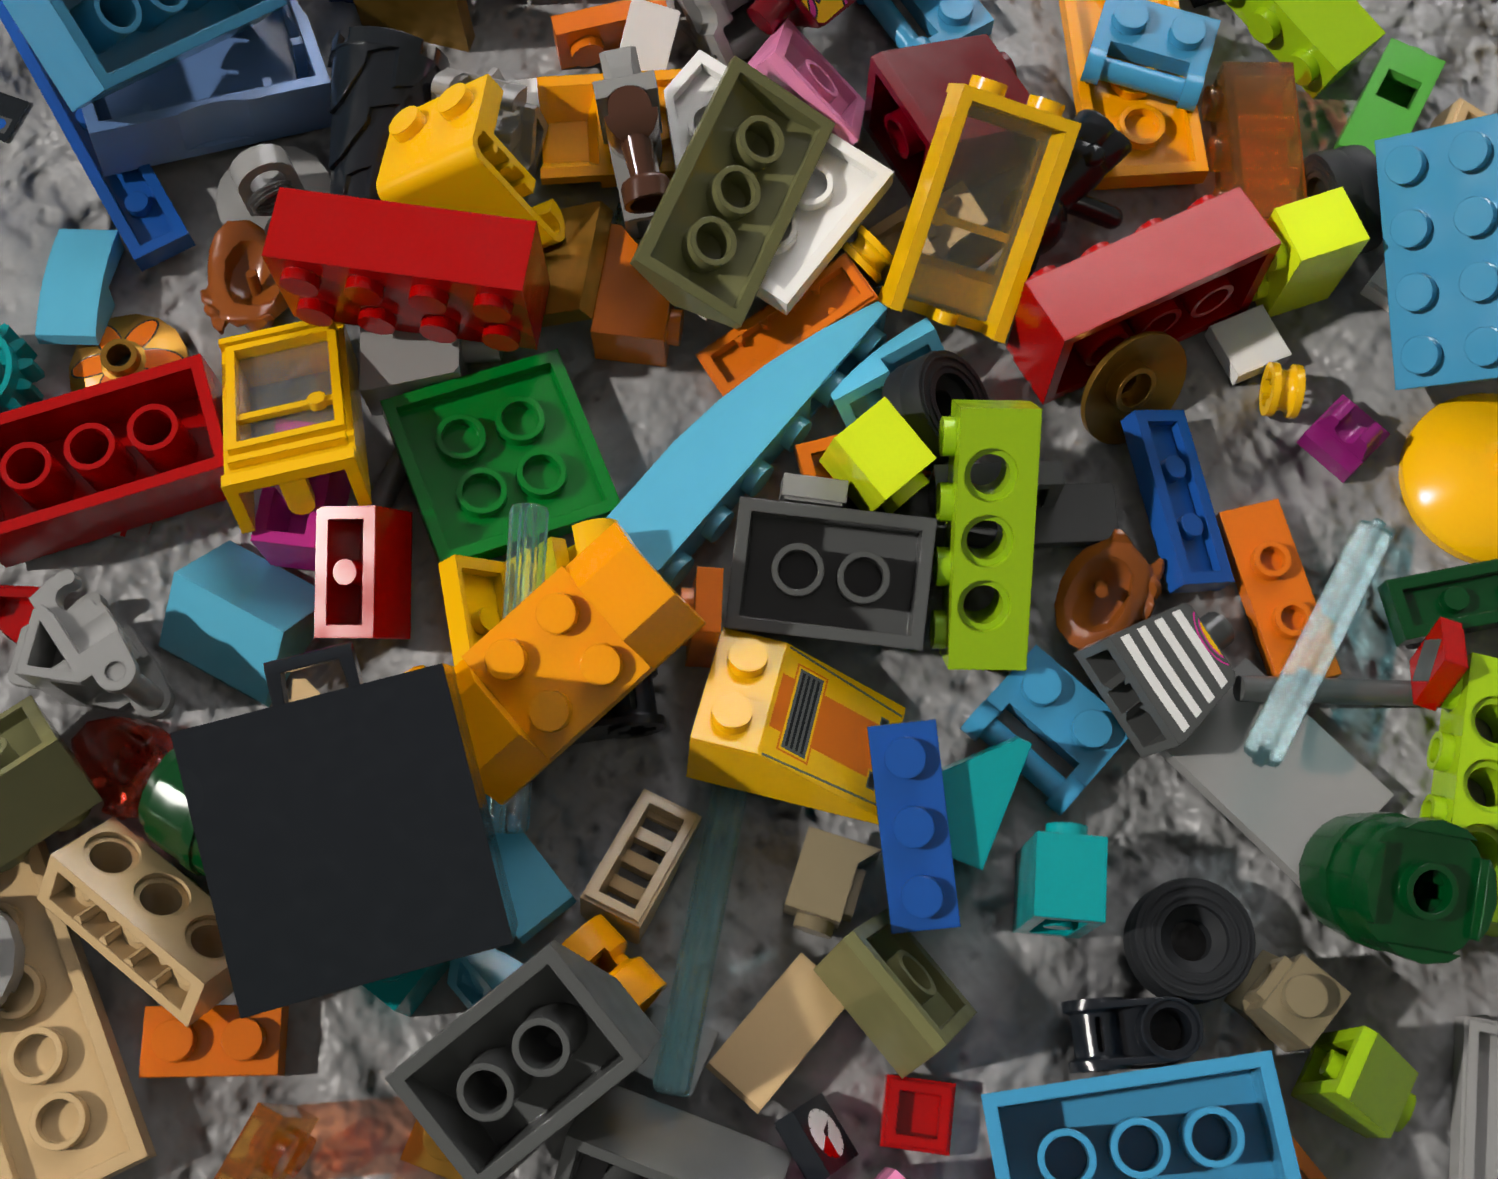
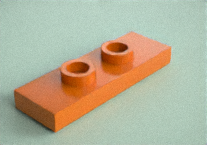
[695,252,881,396]
[1216,498,1342,678]

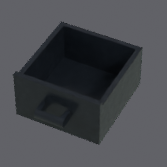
[170,641,518,1018]

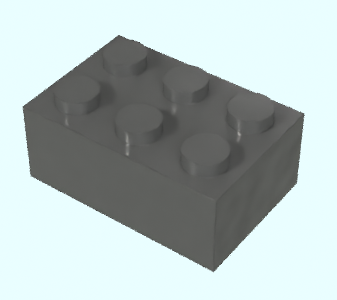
[724,496,937,650]

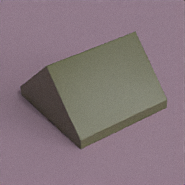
[813,907,977,1079]

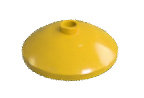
[1398,393,1498,564]

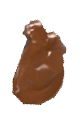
[200,220,289,335]
[1054,529,1165,649]

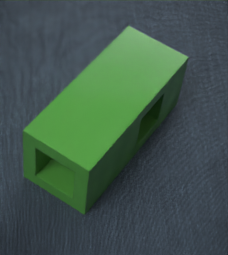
[1333,38,1446,157]

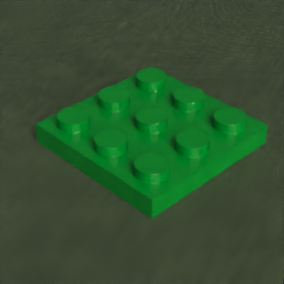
[380,348,620,563]

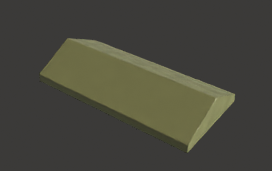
[630,55,835,329]

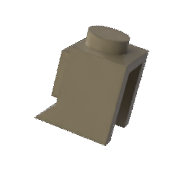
[783,826,882,939]
[1224,950,1352,1052]

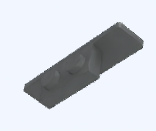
[876,457,1119,549]

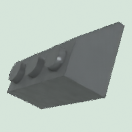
[385,940,662,1179]
[554,1085,792,1179]

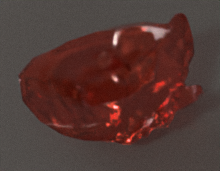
[71,716,174,820]

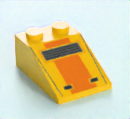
[686,627,906,825]

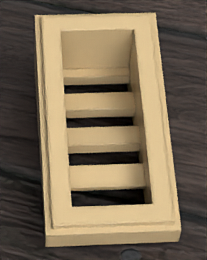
[580,789,702,944]

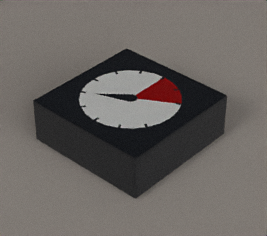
[774,1092,859,1179]

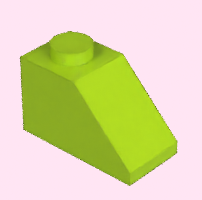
[1290,1025,1419,1138]

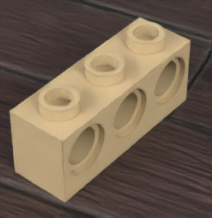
[37,817,234,1028]

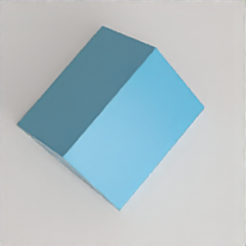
[158,540,315,708]

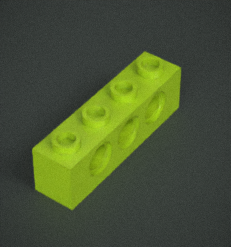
[930,399,1042,671]
[1419,652,1498,937]

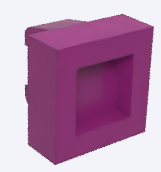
[1296,394,1390,483]

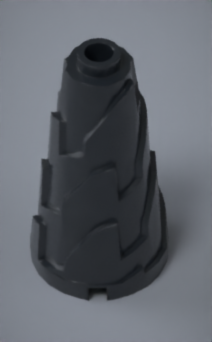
[327,26,450,200]

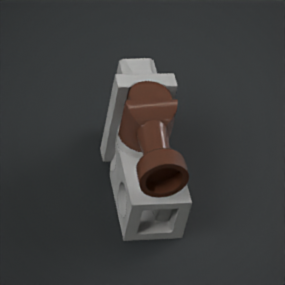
[592,46,670,239]

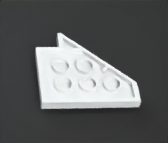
[664,49,894,321]

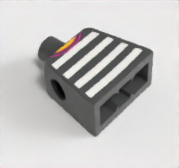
[1073,602,1235,758]

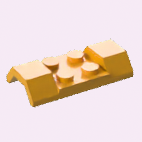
[537,69,682,188]
[454,521,706,805]

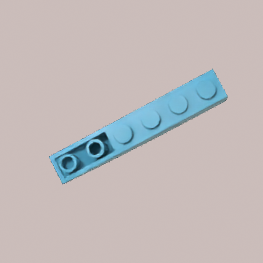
[606,301,887,589]

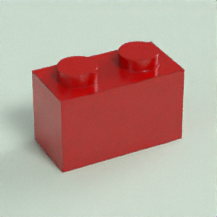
[314,505,413,639]

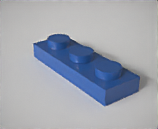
[1120,410,1235,594]
[867,719,961,934]

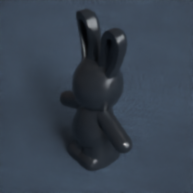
[946,109,1132,279]

